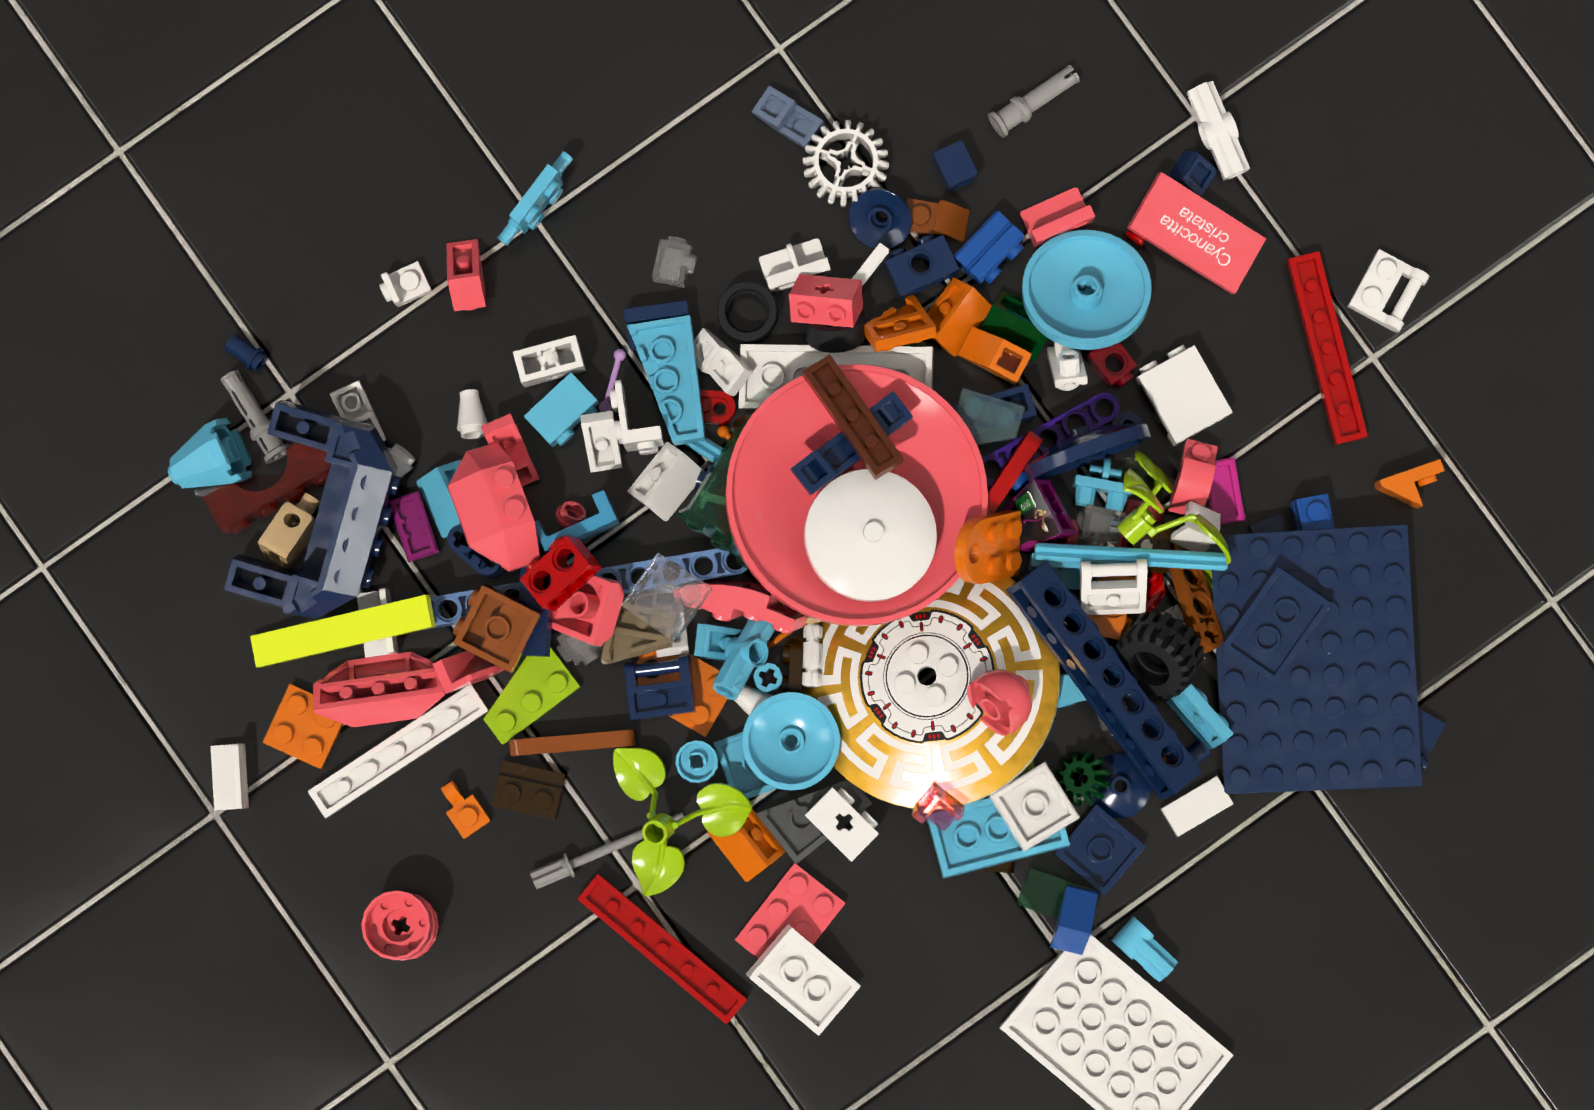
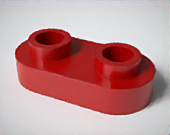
[700,390,736,425]

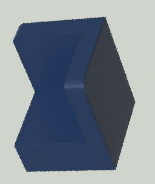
[932,140,978,193]

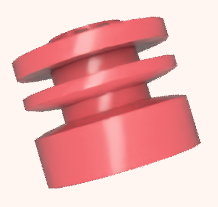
[361,890,439,961]

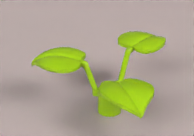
[1117,450,1231,565]
[613,747,752,897]

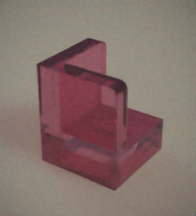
[912,782,965,831]

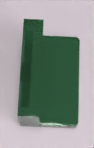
[1017,868,1093,918]

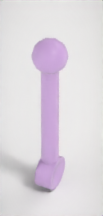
[599,349,626,412]

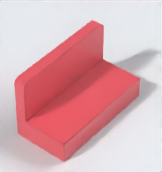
[1020,187,1095,248]
[432,651,504,694]

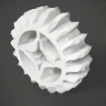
[803,120,889,207]

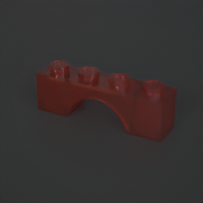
[202,443,331,535]

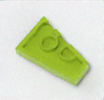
[483,646,581,745]

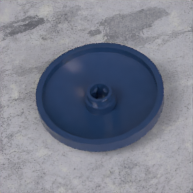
[1024,424,1152,482]

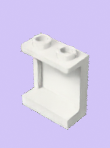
[1135,345,1233,447]

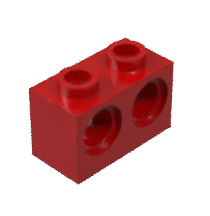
[520,535,602,611]

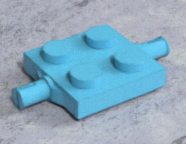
[497,151,573,246]

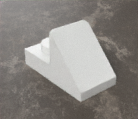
[580,411,622,473]

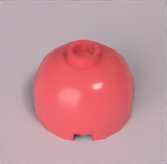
[967,669,1032,736]

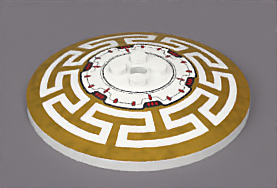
[802,577,1061,810]

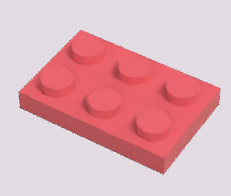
[735,863,845,959]

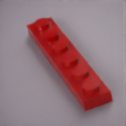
[1287,251,1368,446]
[577,873,748,1025]

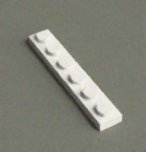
[308,685,489,818]

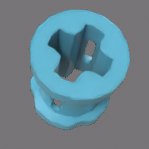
[753,663,783,693]

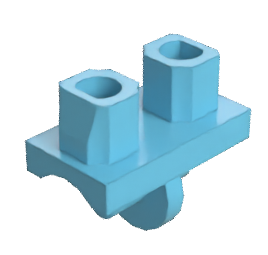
[1072,457,1132,513]

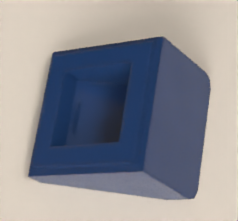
[1169,150,1218,197]

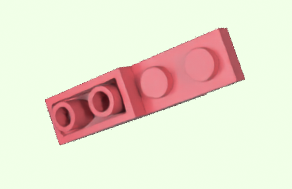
[674,580,807,633]

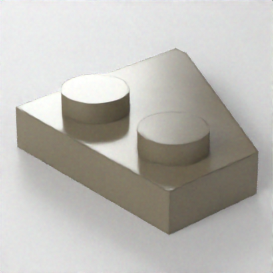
[601,603,679,664]

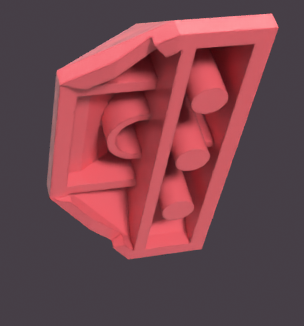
[447,443,540,572]
[313,651,445,727]

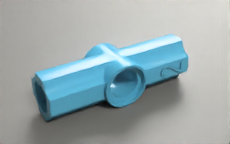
[712,619,775,700]

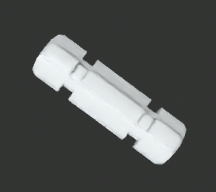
[802,624,823,688]

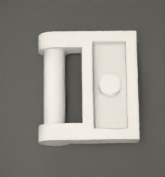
[1347,249,1429,333]
[1079,559,1148,615]

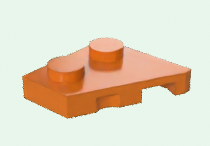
[864,294,936,352]

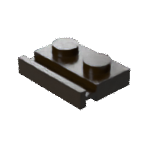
[492,760,566,820]

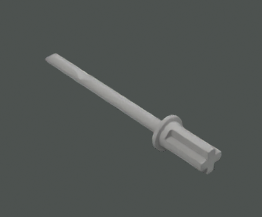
[529,812,684,889]

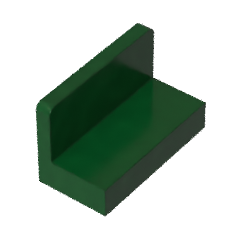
[980,288,1048,361]

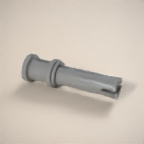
[988,65,1080,138]
[220,370,291,464]

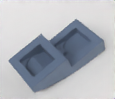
[751,86,826,149]

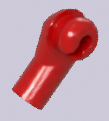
[1145,572,1166,614]

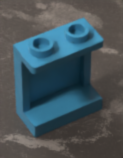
[535,490,621,553]

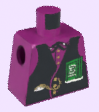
[1001,480,1077,552]

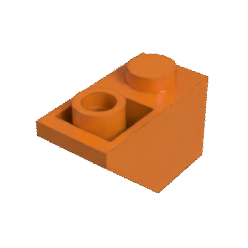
[957,327,1032,385]

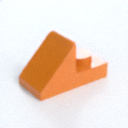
[1374,459,1445,509]

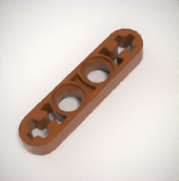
[1169,542,1223,654]
[509,729,636,756]

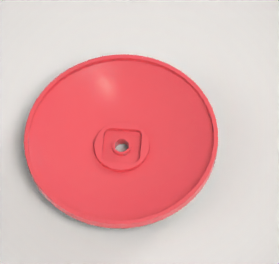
[725,364,988,626]

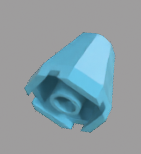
[168,418,252,488]

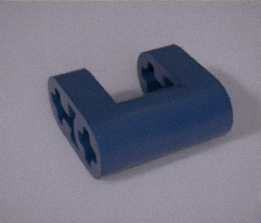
[447,524,506,579]

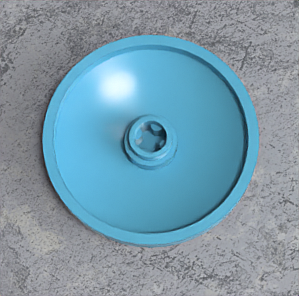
[1022,230,1152,350]

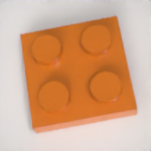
[262,684,344,769]

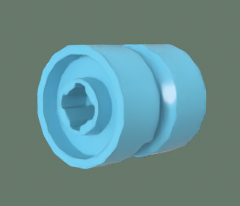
[675,740,719,783]

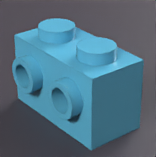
[524,372,599,447]

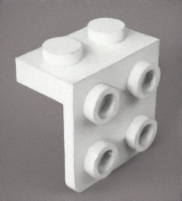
[609,380,665,455]

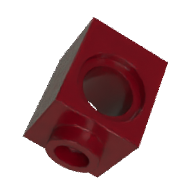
[1086,342,1137,388]

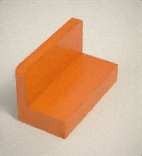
[927,277,992,357]
[708,809,786,882]

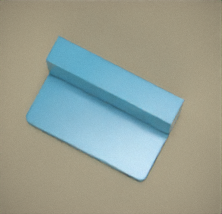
[416,460,461,538]

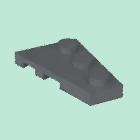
[756,780,872,864]

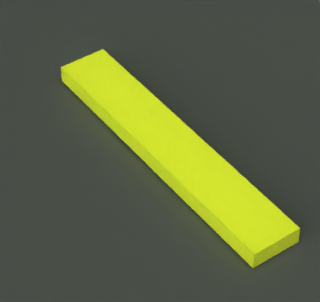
[250,595,436,668]

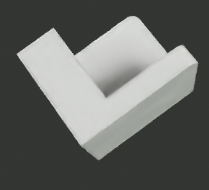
[1171,501,1221,552]

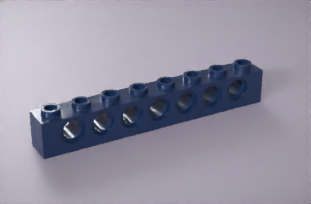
[1006,560,1202,800]

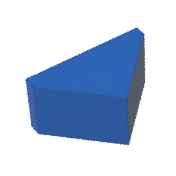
[1050,884,1098,955]

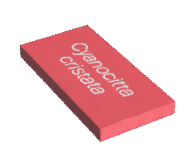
[1127,172,1266,294]

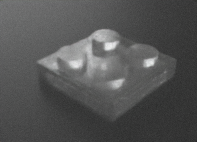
[621,553,713,643]

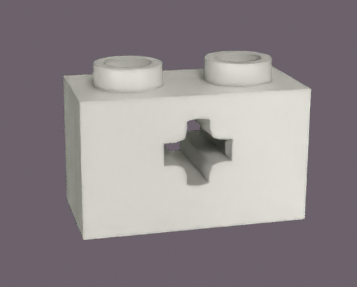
[513,335,586,388]
[805,787,879,862]

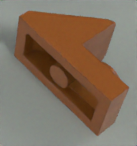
[906,198,970,242]

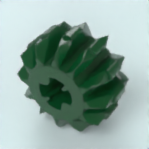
[1056,751,1111,806]

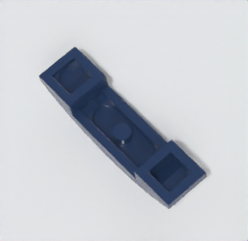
[790,391,913,496]

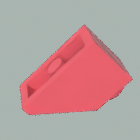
[446,239,486,311]

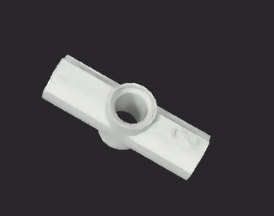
[1187,81,1250,180]

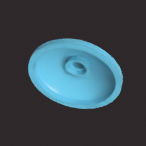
[742,692,840,790]

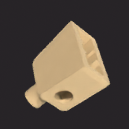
[258,492,320,569]

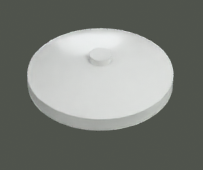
[804,469,937,602]

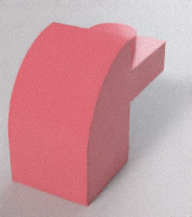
[481,413,540,487]
[1168,439,1218,515]

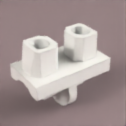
[1047,342,1087,391]

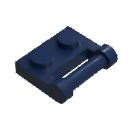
[624,654,696,721]

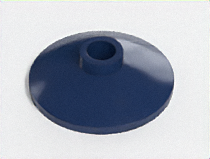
[849,188,912,249]
[1087,754,1151,818]

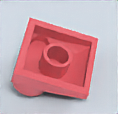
[552,565,624,646]

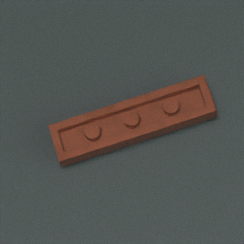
[802,354,903,480]

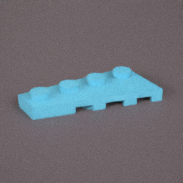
[627,315,706,446]

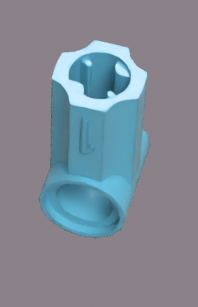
[1111,916,1178,982]

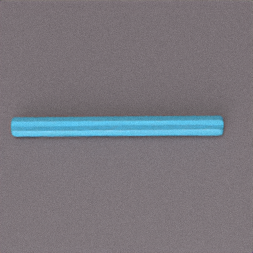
[1034,543,1228,571]

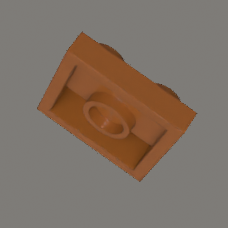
[453,584,542,673]

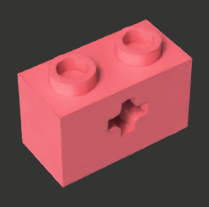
[789,274,863,328]

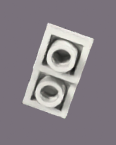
[330,380,386,441]

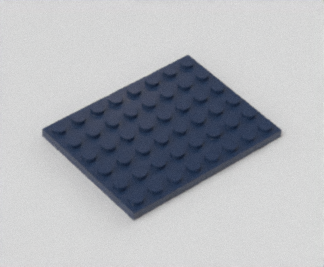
[1210,524,1422,794]

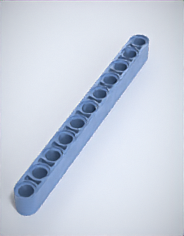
[425,546,749,630]

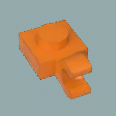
[440,780,491,839]

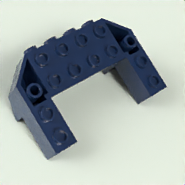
[224,400,401,618]

